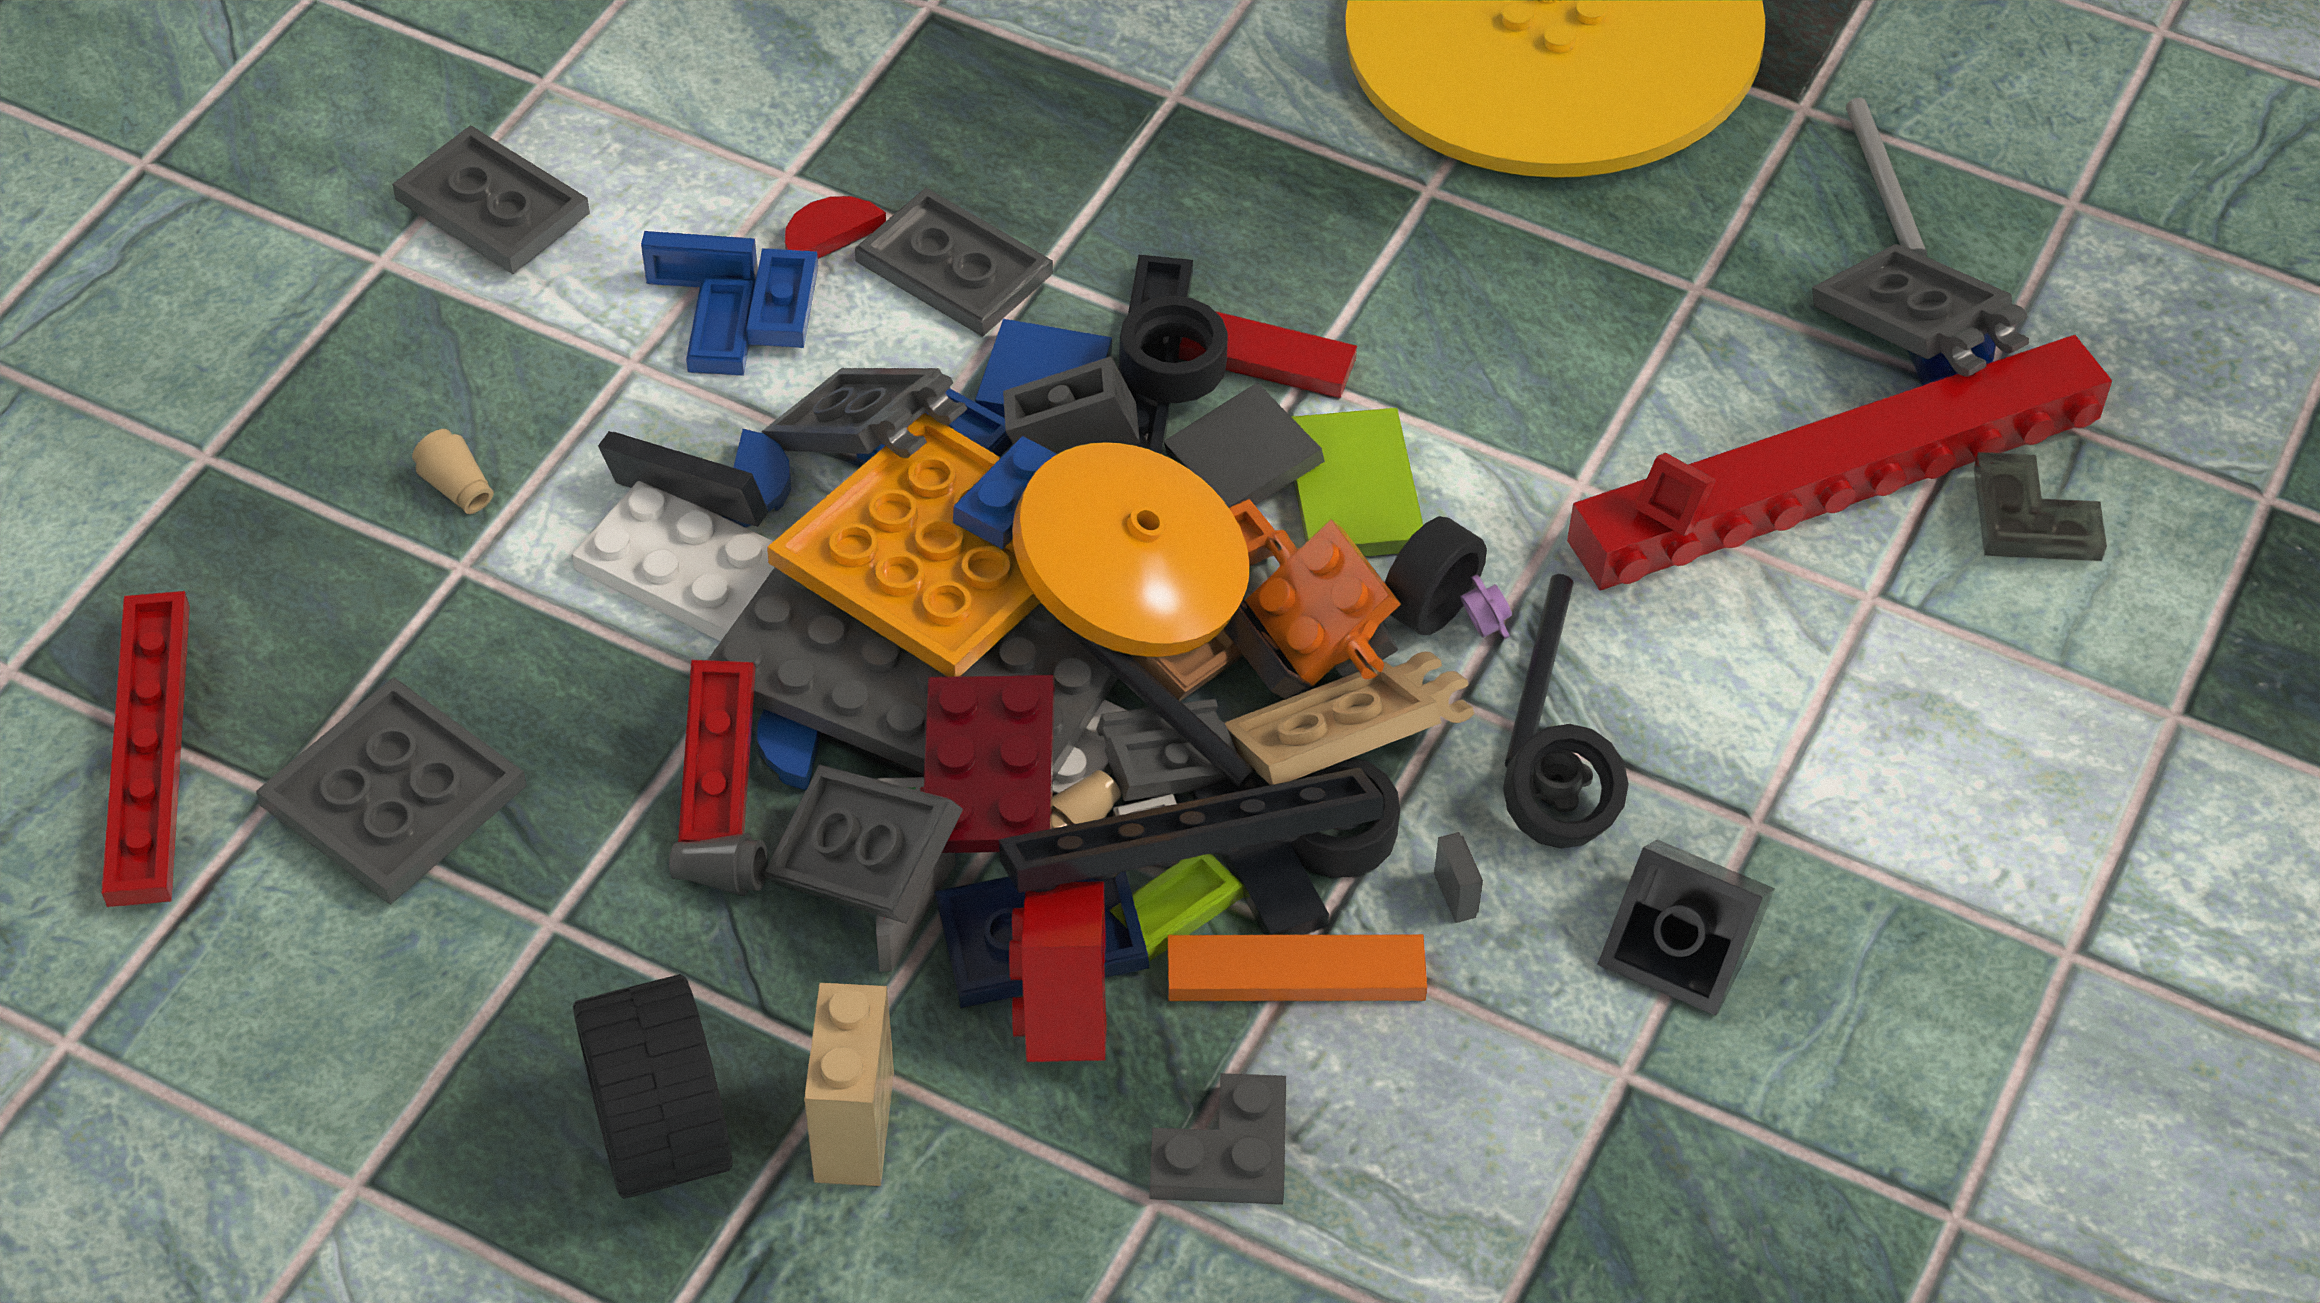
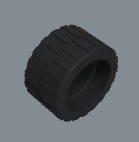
[573,974,733,1199]

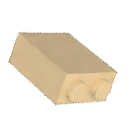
[804,983,894,1186]

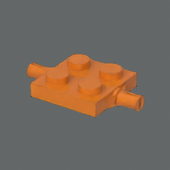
[1245,519,1401,686]

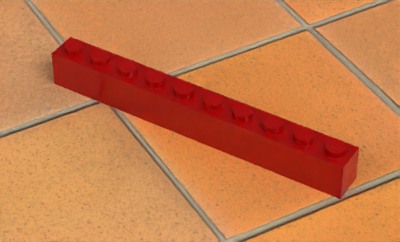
[1567,335,2112,591]

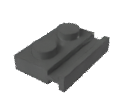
[1096,699,1237,801]

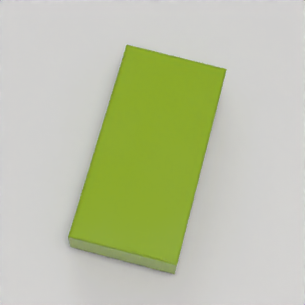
[1110,854,1243,961]

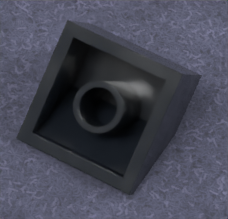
[1597,839,1775,1015]

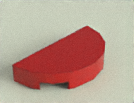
[785,196,886,259]

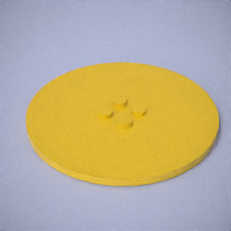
[1345,0,1765,178]

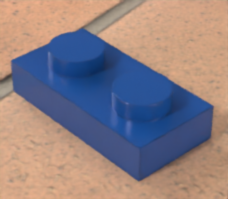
[746,248,818,348]
[953,436,1057,549]

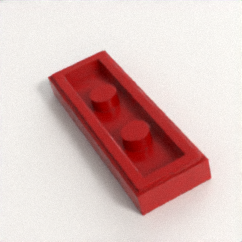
[1179,311,1357,398]
[678,660,756,842]

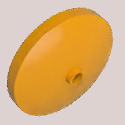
[1012,442,1249,657]

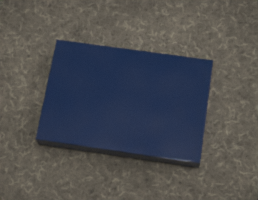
[935,871,1149,1008]

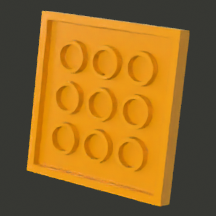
[767,413,1041,677]

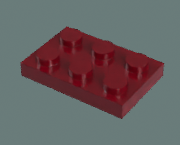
[924,675,1055,853]

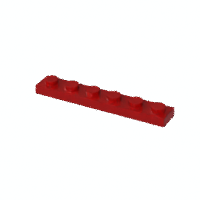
[102,591,190,907]

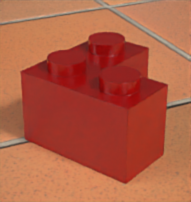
[1009,881,1107,1062]

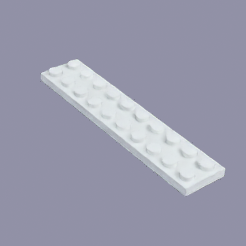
[571,481,1127,796]

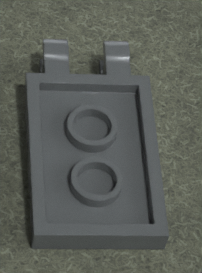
[1812,244,2029,377]
[761,368,967,458]

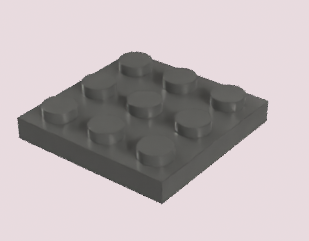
[256,677,527,905]

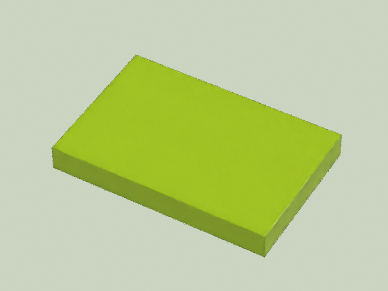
[1292,408,1423,556]

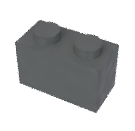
[1003,356,1140,454]

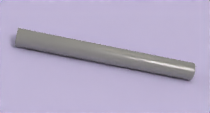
[1846,98,1927,257]

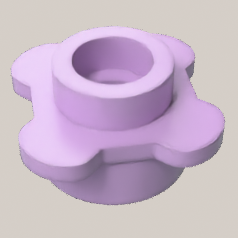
[1460,574,1512,639]

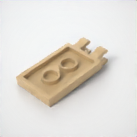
[1225,651,1474,785]

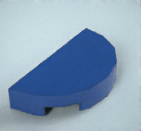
[722,429,791,528]
[757,709,822,790]

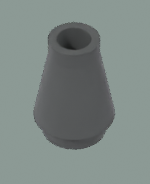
[669,833,768,896]

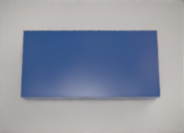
[641,231,758,288]
[686,277,756,375]

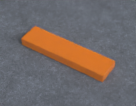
[1167,934,1427,1001]

